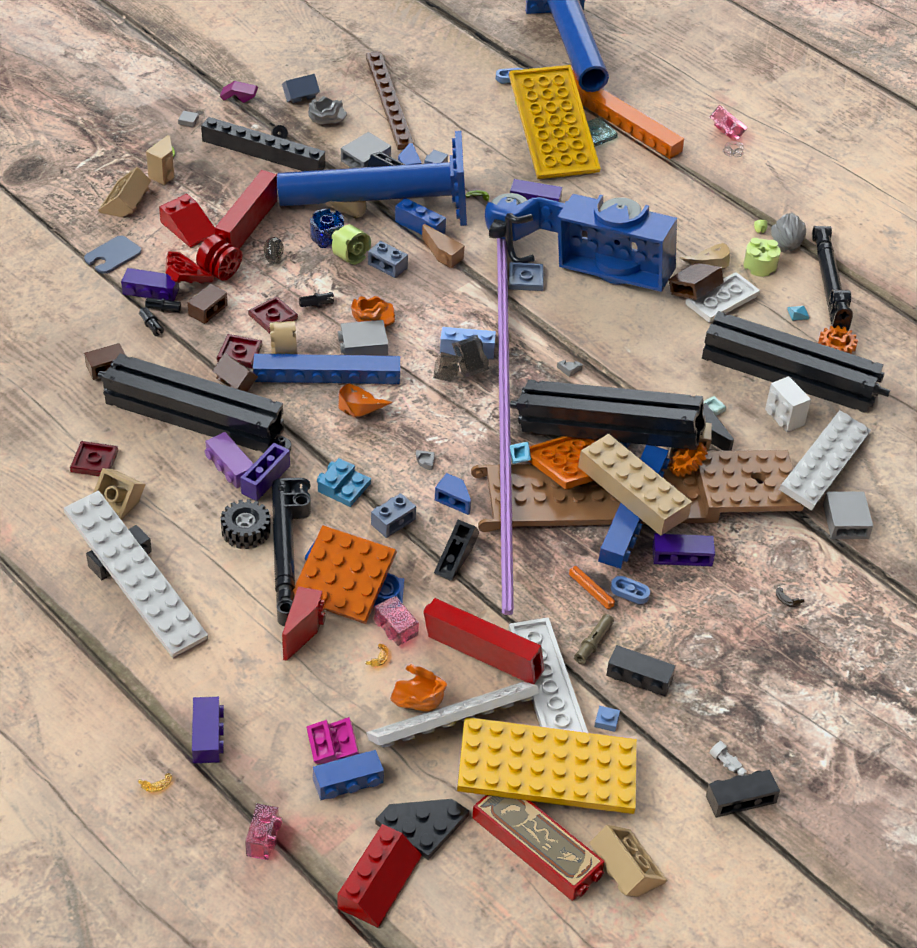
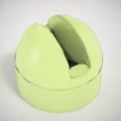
[754,220,768,233]

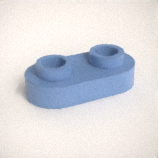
[496,68,523,84]
[611,576,650,604]

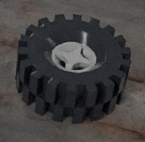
[220,499,271,549]

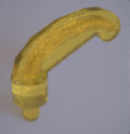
[365,644,388,667]
[138,773,172,792]

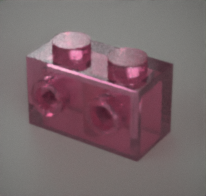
[710,105,748,140]
[374,596,419,646]
[245,803,282,860]

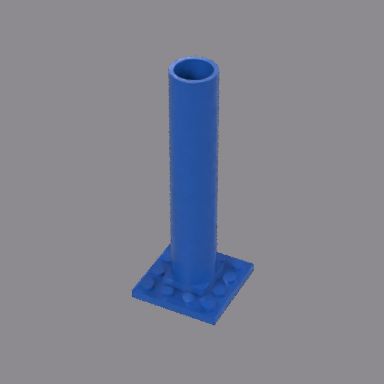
[525,0,609,92]
[277,131,467,226]

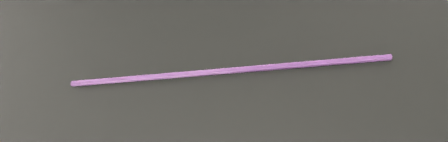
[497,238,514,615]

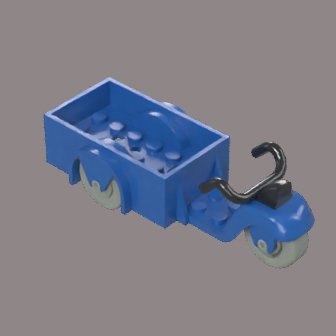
[485,193,677,292]

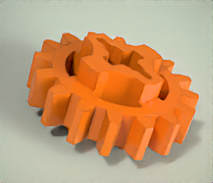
[818,325,858,354]
[669,442,708,477]

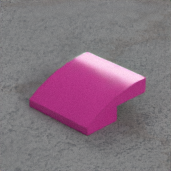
[306,717,359,764]

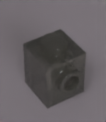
[433,352,459,382]

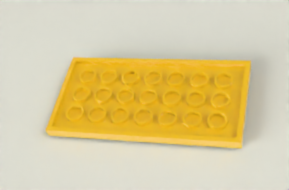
[509,65,601,179]
[457,717,637,814]

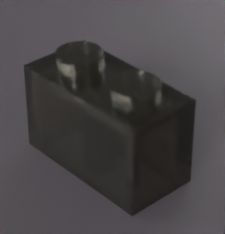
[452,335,489,378]

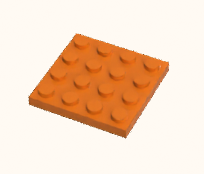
[528,436,596,489]
[293,525,397,624]

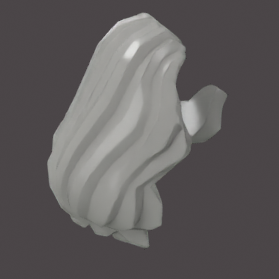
[308,96,347,125]
[771,213,807,253]

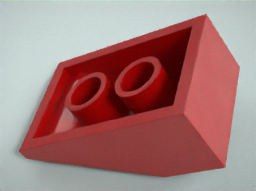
[159,193,215,248]
[282,586,326,661]

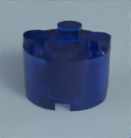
[310,208,344,248]

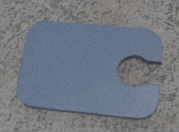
[84,236,141,274]

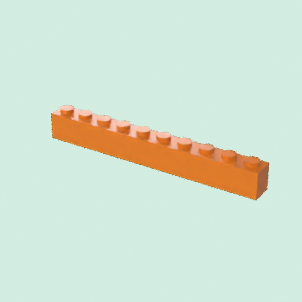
[572,70,684,159]

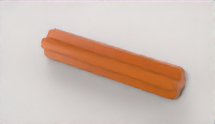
[569,566,615,609]

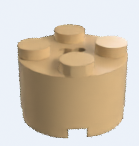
[270,321,297,354]

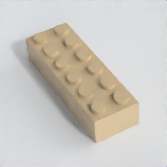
[578,434,692,536]

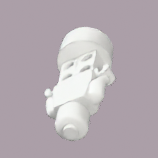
[709,741,747,776]

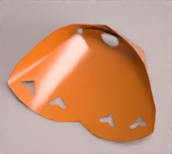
[338,383,393,418]

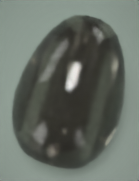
[263,237,284,264]

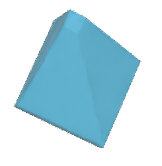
[787,306,809,321]
[510,442,531,464]

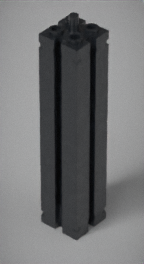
[702,311,890,413]
[98,353,284,453]
[510,380,706,450]

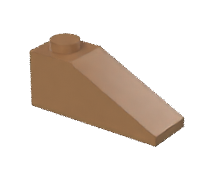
[422,224,465,268]

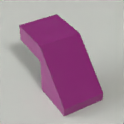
[220,81,258,103]

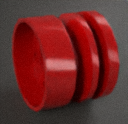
[196,235,243,281]

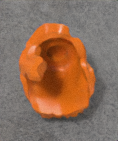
[351,296,395,327]
[390,664,447,712]

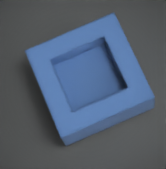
[594,705,620,732]

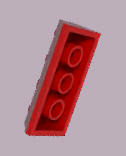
[337,824,422,928]

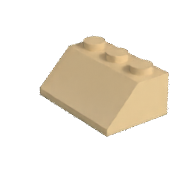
[98,167,151,218]
[589,825,668,897]

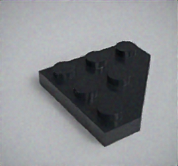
[375,799,470,860]

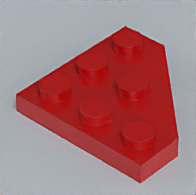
[165,251,215,284]

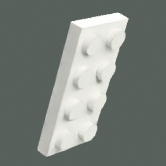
[685,272,760,323]

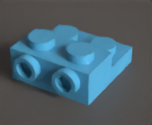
[317,458,371,507]

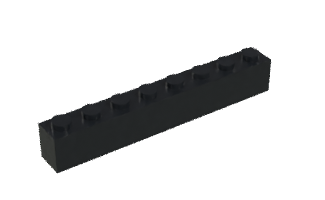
[201,117,325,171]

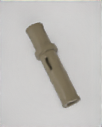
[574,614,614,664]

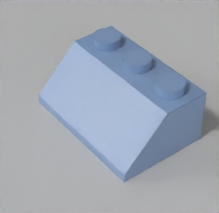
[440,327,496,359]

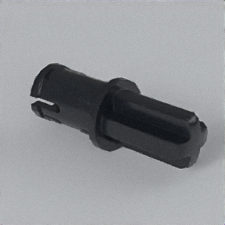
[299,292,334,307]
[145,298,181,313]
[139,307,164,336]

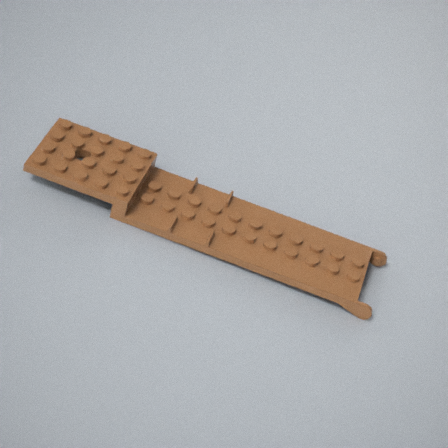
[471,450,804,532]

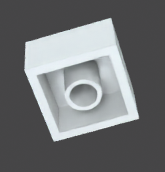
[765,376,811,432]

